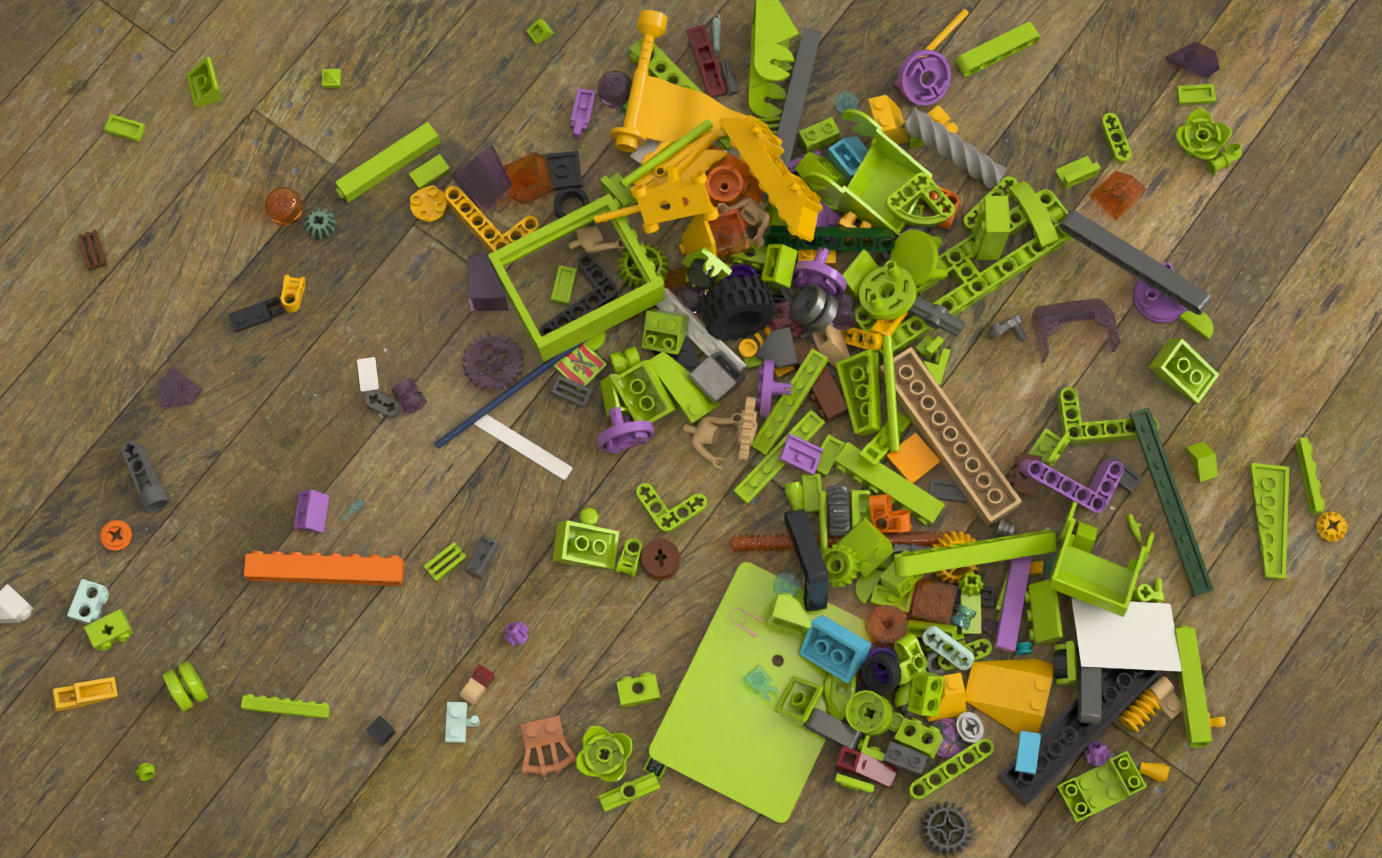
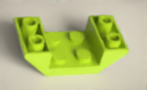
[1057,751,1147,823]

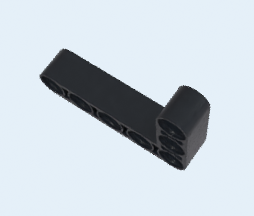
[539,253,617,337]
[784,509,829,612]

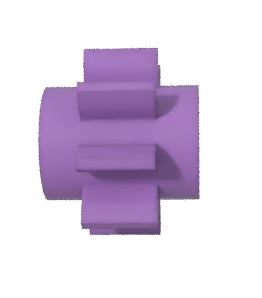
[504,621,529,646]
[1084,741,1110,766]

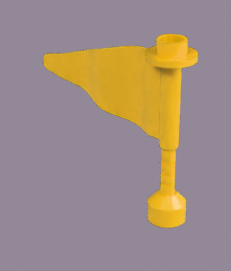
[610,10,748,153]

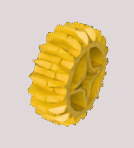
[933,531,979,583]

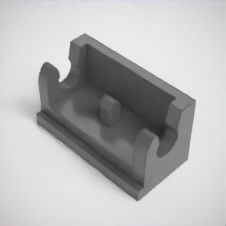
[464,534,500,580]

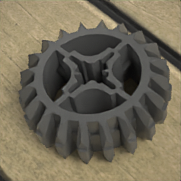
[826,484,850,537]
[919,801,974,857]

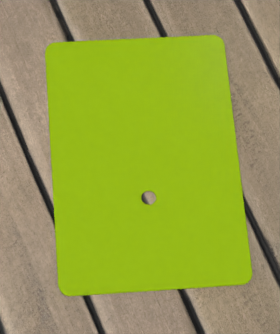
[649,562,875,823]

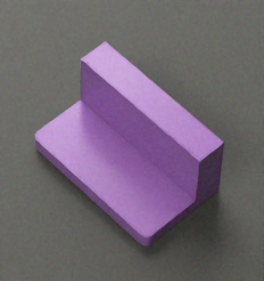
[293,490,329,533]

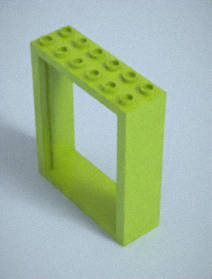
[488,194,666,362]

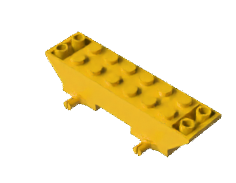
[718,115,824,242]

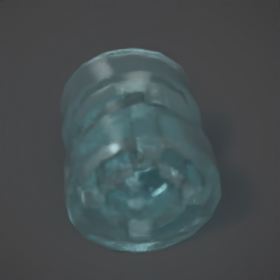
[951,604,977,630]

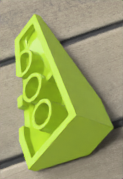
[649,351,721,425]

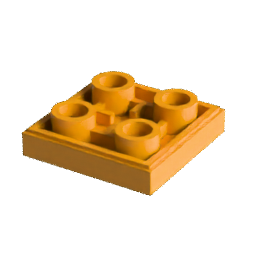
[886,432,941,484]

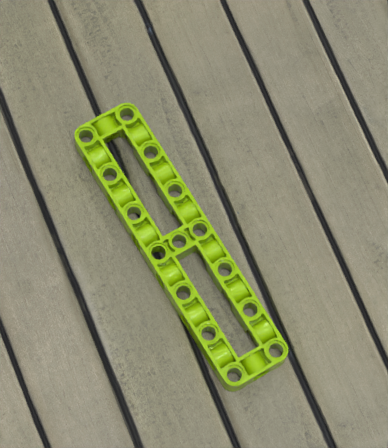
[853,189,1073,360]

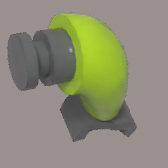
[894,651,945,718]

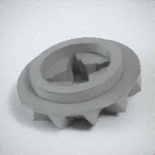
[954,712,984,744]

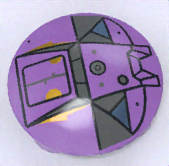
[927,718,967,759]

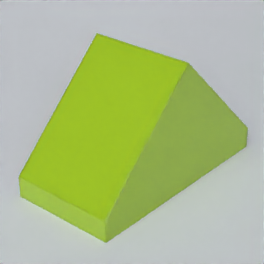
[1185,441,1218,483]
[1072,521,1098,553]

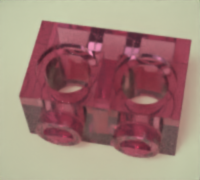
[768,299,805,342]

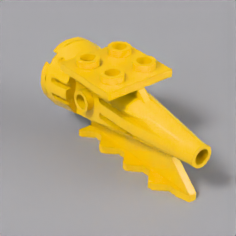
[631,129,729,190]

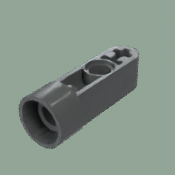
[121,440,170,513]

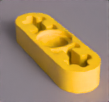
[841,326,883,351]

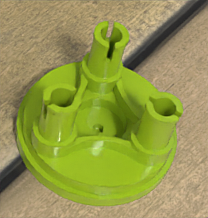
[890,230,948,287]

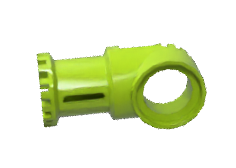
[1206,143,1242,175]

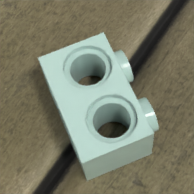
[67,579,109,625]

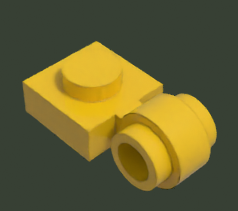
[927,105,958,134]

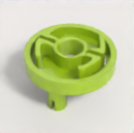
[859,260,917,320]

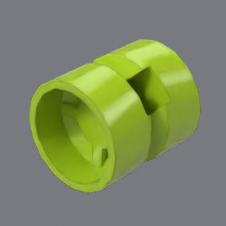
[609,346,641,374]

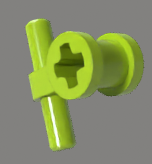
[1130,578,1164,603]

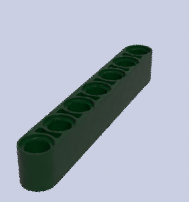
[764,225,895,252]

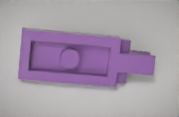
[570,88,596,139]

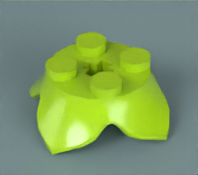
[1176,107,1232,160]
[576,726,632,782]

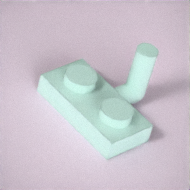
[445,702,480,743]

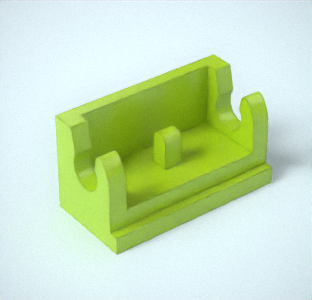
[850,490,872,529]

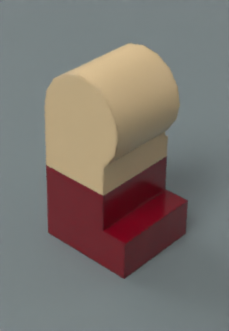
[460,664,495,705]

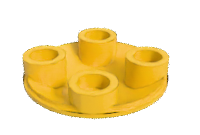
[410,185,447,222]

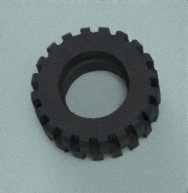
[699,276,776,341]

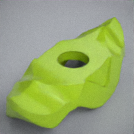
[825,673,857,721]

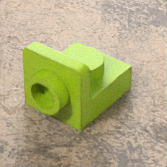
[916,335,944,361]
[857,735,885,762]

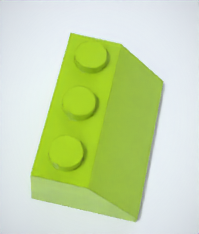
[611,359,677,423]
[1024,579,1063,646]

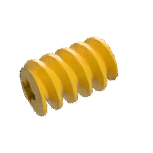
[1118,689,1161,733]

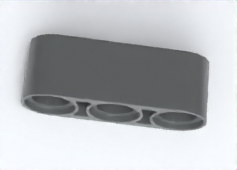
[803,708,863,750]

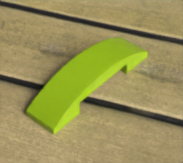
[1008,181,1058,248]
[858,411,911,467]

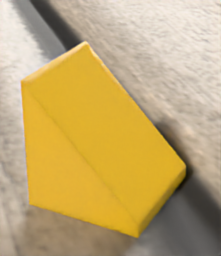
[1029,561,1043,576]

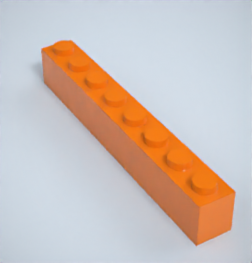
[244,551,405,586]

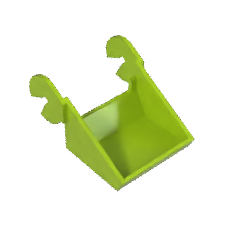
[748,0,799,118]
[805,109,933,236]
[1048,501,1154,617]

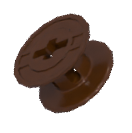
[641,539,680,581]

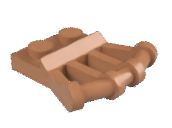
[520,716,576,777]

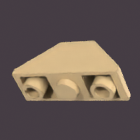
[812,316,850,369]

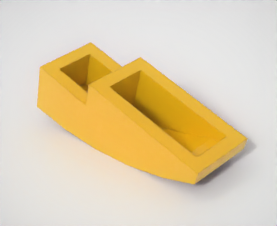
[52,677,118,712]

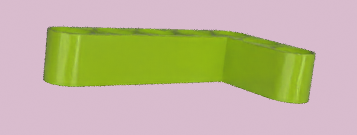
[1057,387,1159,445]

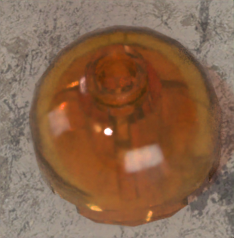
[265,187,303,225]

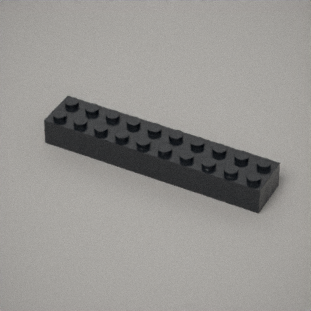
[996,668,1163,808]

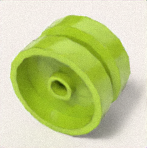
[162,660,209,712]

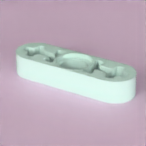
[923,626,974,670]

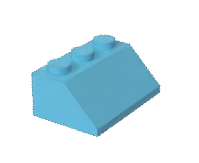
[799,615,871,683]

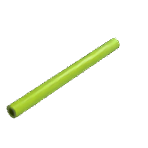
[619,119,713,189]
[882,336,900,452]

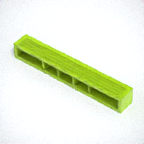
[241,694,331,720]

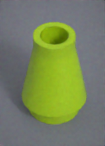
[784,482,804,511]

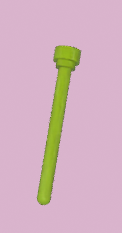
[819,491,832,585]

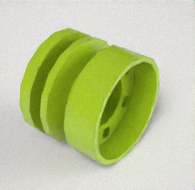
[845,690,894,736]

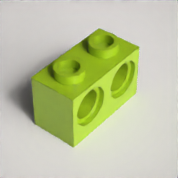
[798,117,840,154]
[907,672,945,716]
[894,717,943,760]

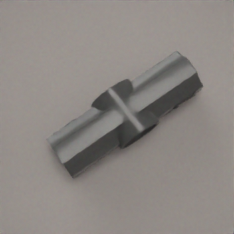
[908,296,966,338]

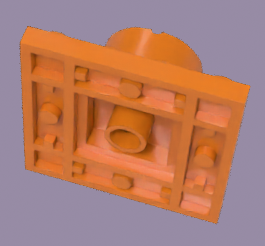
[682,144,763,240]

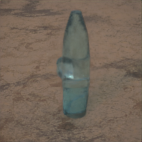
[340,498,364,522]

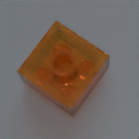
[504,151,554,205]
[708,208,750,259]
[909,578,958,625]

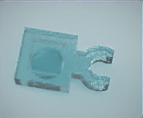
[744,665,779,701]

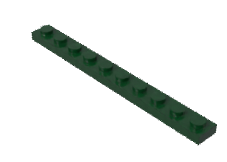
[1129,407,1214,597]

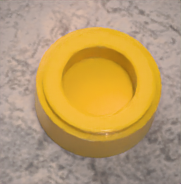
[738,339,758,359]

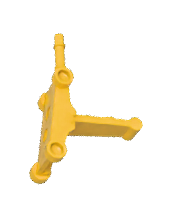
[594,165,719,233]

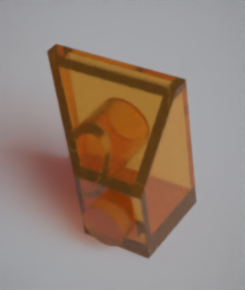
[1090,171,1146,221]

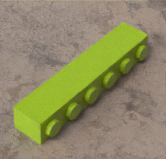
[834,442,945,528]

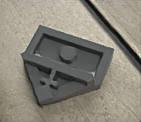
[756,327,798,369]

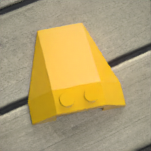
[678,214,720,287]
[965,658,1054,735]

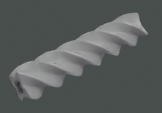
[900,107,1007,190]

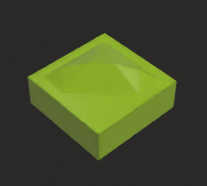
[322,69,341,88]

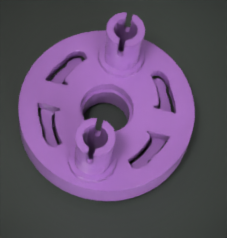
[894,49,951,105]
[792,247,847,299]
[755,359,792,417]
[596,407,655,454]

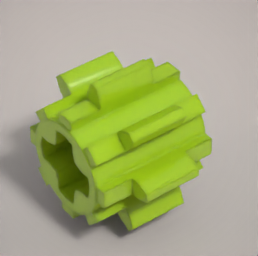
[958,572,984,598]

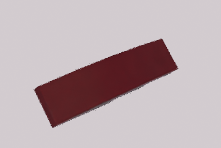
[686,25,726,97]

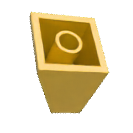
[865,95,910,145]

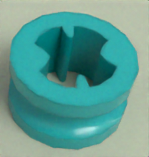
[1015,642,1033,656]

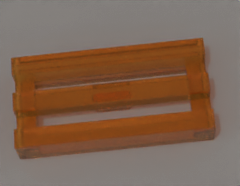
[664,267,689,290]

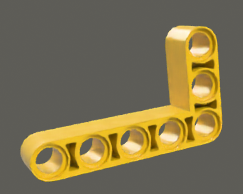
[445,186,539,253]

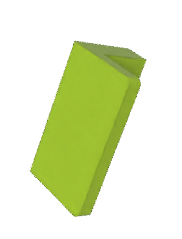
[1055,156,1101,190]
[600,173,638,209]

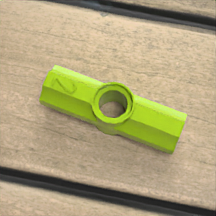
[598,772,661,812]

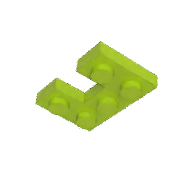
[870,553,916,614]

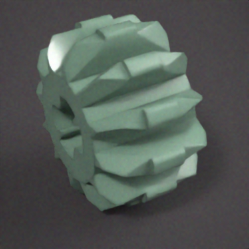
[303,207,336,240]

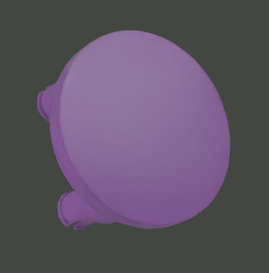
[1133,262,1187,324]

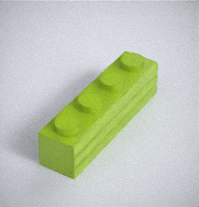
[906,620,957,640]

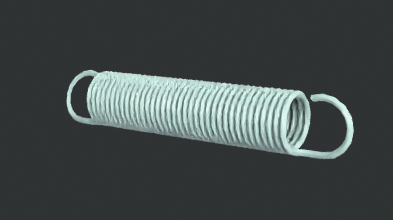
[713,14,721,57]

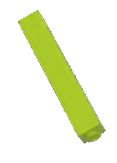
[335,122,440,203]
[1175,626,1212,748]

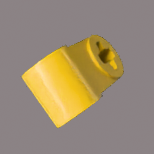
[281,275,306,313]

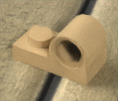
[1146,676,1183,721]

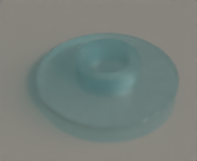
[834,92,859,115]
[773,573,800,597]

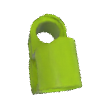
[894,633,927,685]

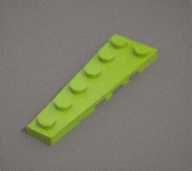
[1250,463,1289,580]

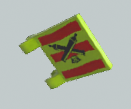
[553,343,607,392]

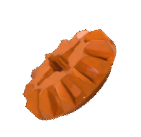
[100,520,132,551]

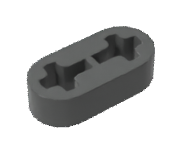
[365,391,400,418]

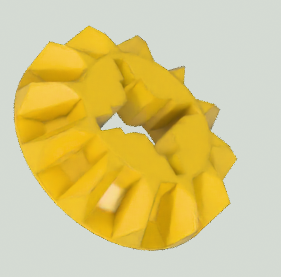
[1316,511,1348,542]

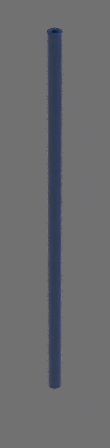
[435,339,589,449]

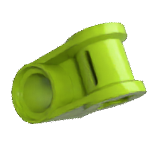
[616,538,642,578]

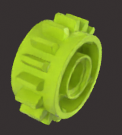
[821,544,860,588]

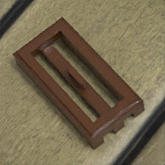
[78,229,107,270]

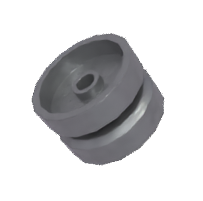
[790,284,838,333]

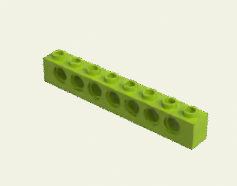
[629,37,732,151]

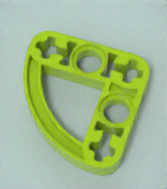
[885,172,955,227]

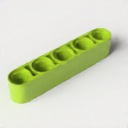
[955,22,1041,77]
[908,738,994,801]

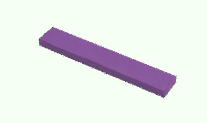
[994,556,1032,653]

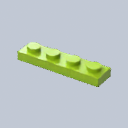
[1295,437,1325,516]

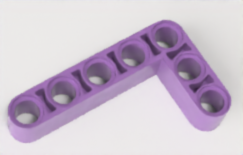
[1020,459,1124,513]

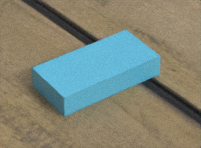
[1014,731,1041,775]

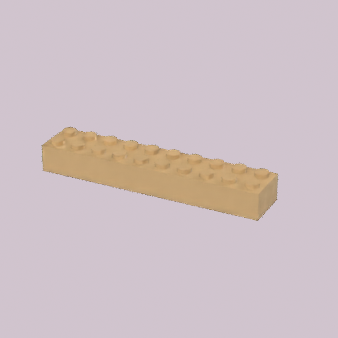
[879,347,1022,528]

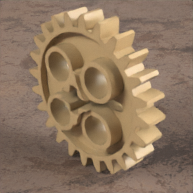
[737,397,757,460]

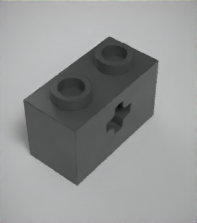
[883,741,928,778]

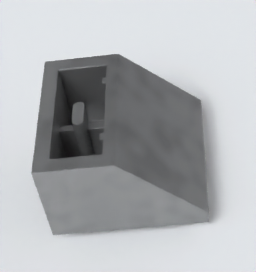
[688,350,746,404]

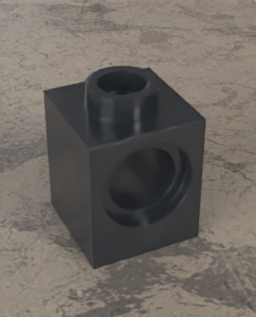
[366,715,397,747]

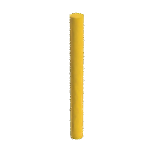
[919,9,969,58]

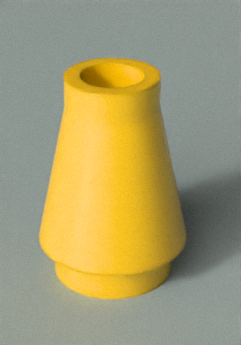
[1139,762,1170,783]

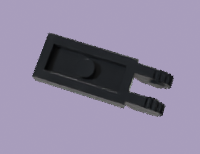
[229,297,285,333]

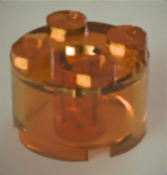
[865,605,908,648]

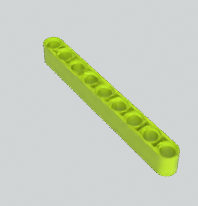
[894,530,1057,576]

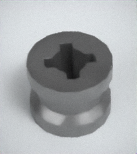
[995,519,1016,538]

